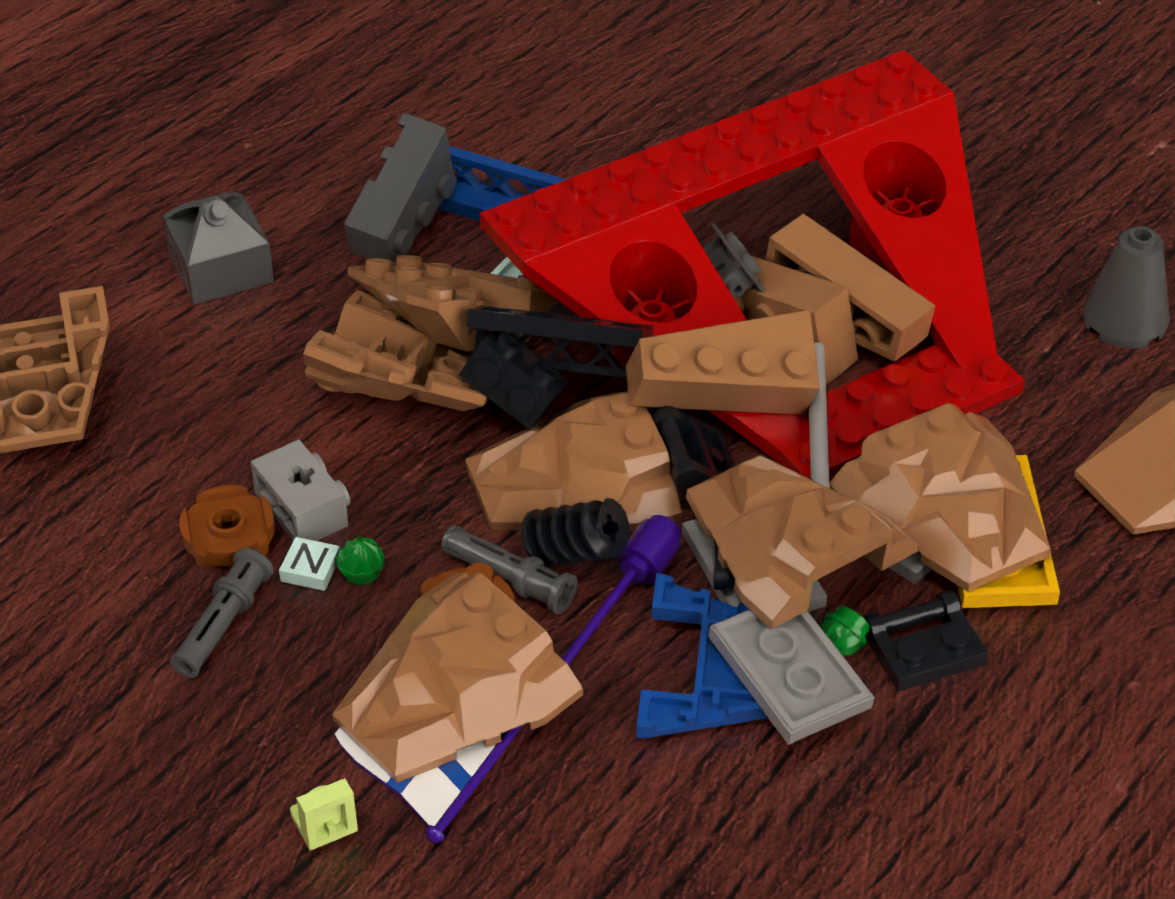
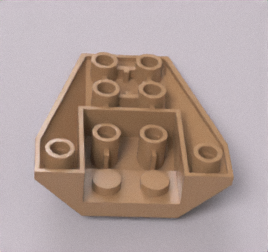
[347,255,557,351]
[1074,383,1175,534]

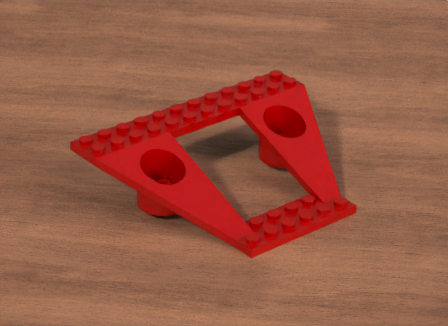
[480,50,1025,481]

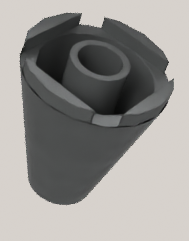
[1082,226,1170,348]

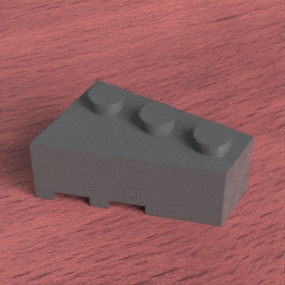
[344,113,456,262]

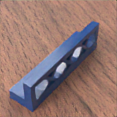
[437,146,567,221]

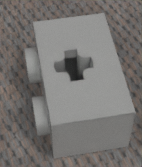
[251,439,350,541]

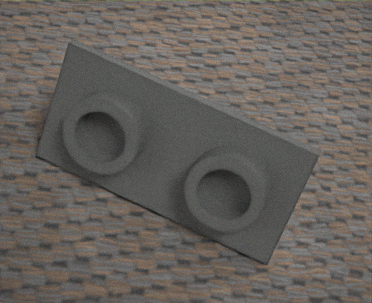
[702,223,766,297]

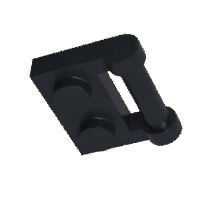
[652,406,735,489]
[862,590,988,692]

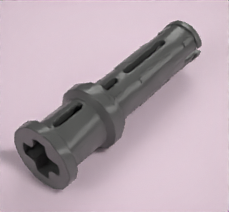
[441,525,578,615]
[170,548,274,678]

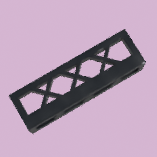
[467,305,654,378]

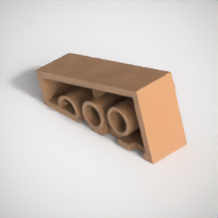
[626,310,820,415]

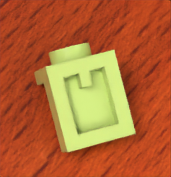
[290,778,358,851]

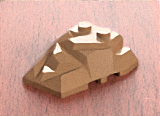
[0,286,110,453]
[303,290,489,411]
[466,390,682,531]
[830,403,1051,592]
[686,454,919,629]
[332,572,583,783]

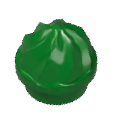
[337,535,384,585]
[821,606,870,656]

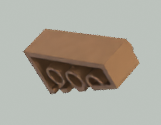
[765,213,936,362]
[733,256,858,386]

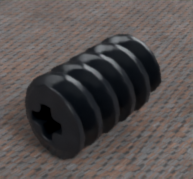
[521,498,629,567]

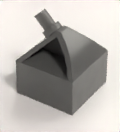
[163,192,274,304]

